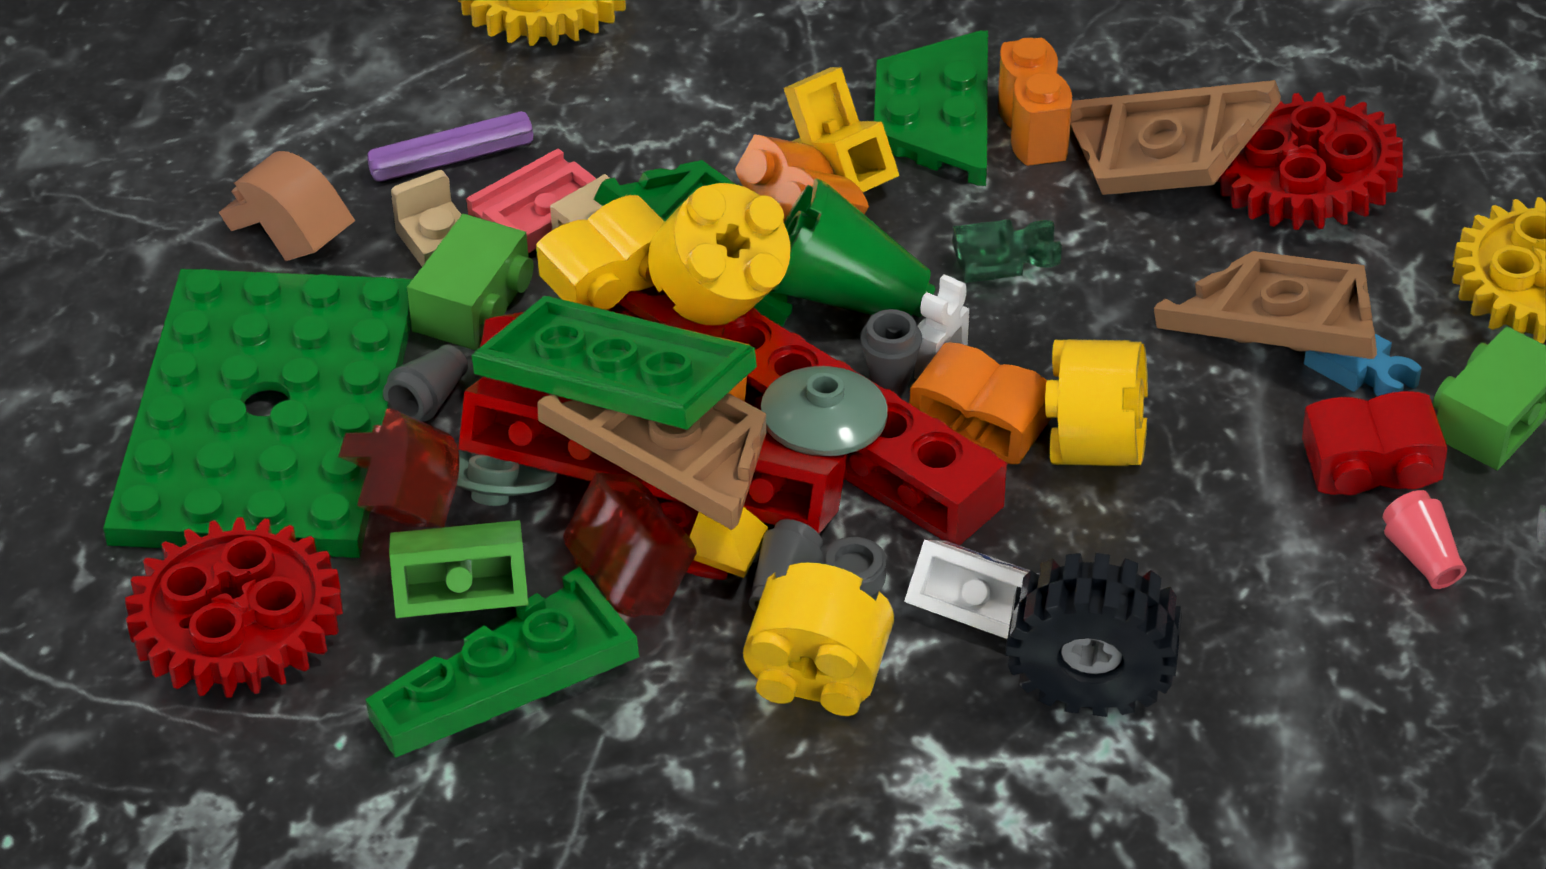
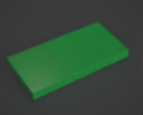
[471,295,757,430]

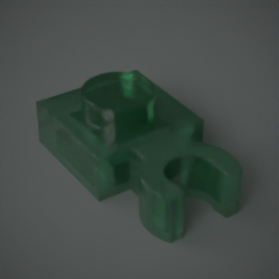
[952,219,1062,283]

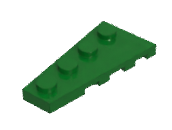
[365,566,640,758]

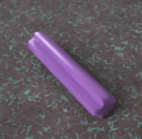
[367,111,533,182]

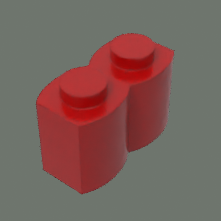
[1302,391,1448,495]

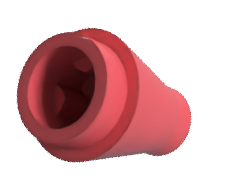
[1382,490,1467,589]

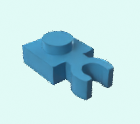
[1304,334,1422,396]

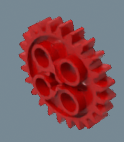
[1216,92,1403,230]
[125,517,343,698]

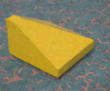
[683,507,768,578]

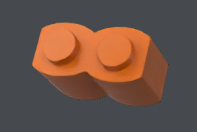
[998,37,1072,166]
[735,135,869,222]
[909,342,1051,464]

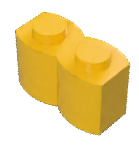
[536,195,665,310]

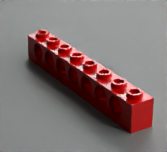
[607,285,1007,546]

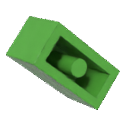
[407,213,534,351]
[1433,326,1546,471]
[389,520,528,618]

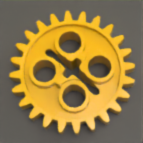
[458,0,626,46]
[1452,197,1546,344]

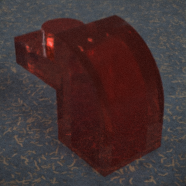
[338,408,460,527]

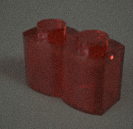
[563,472,697,617]

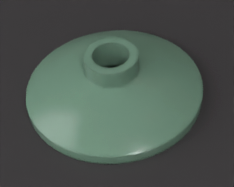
[761,366,887,456]
[430,442,557,506]

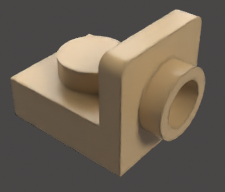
[391,170,462,267]

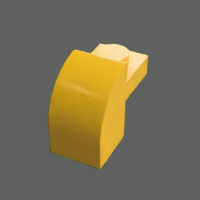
[783,67,900,192]

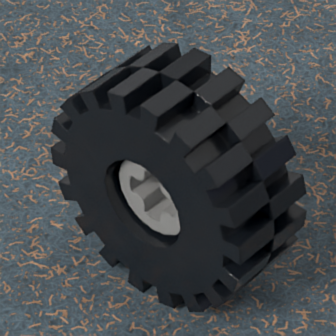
[1006,553,1182,717]

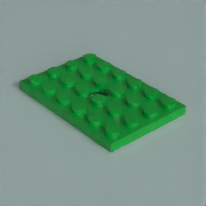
[103,269,413,558]

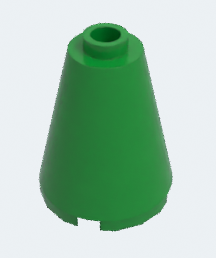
[772,178,935,318]

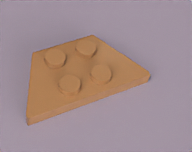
[1070,80,1281,195]
[1154,251,1377,359]
[537,393,766,530]

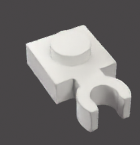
[914,274,969,379]

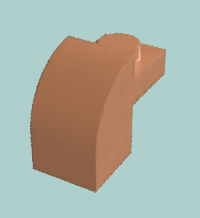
[219,151,355,261]

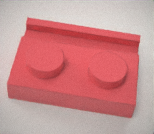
[466,148,596,253]

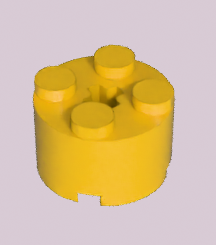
[648,183,791,325]
[1045,339,1148,466]
[743,562,894,716]

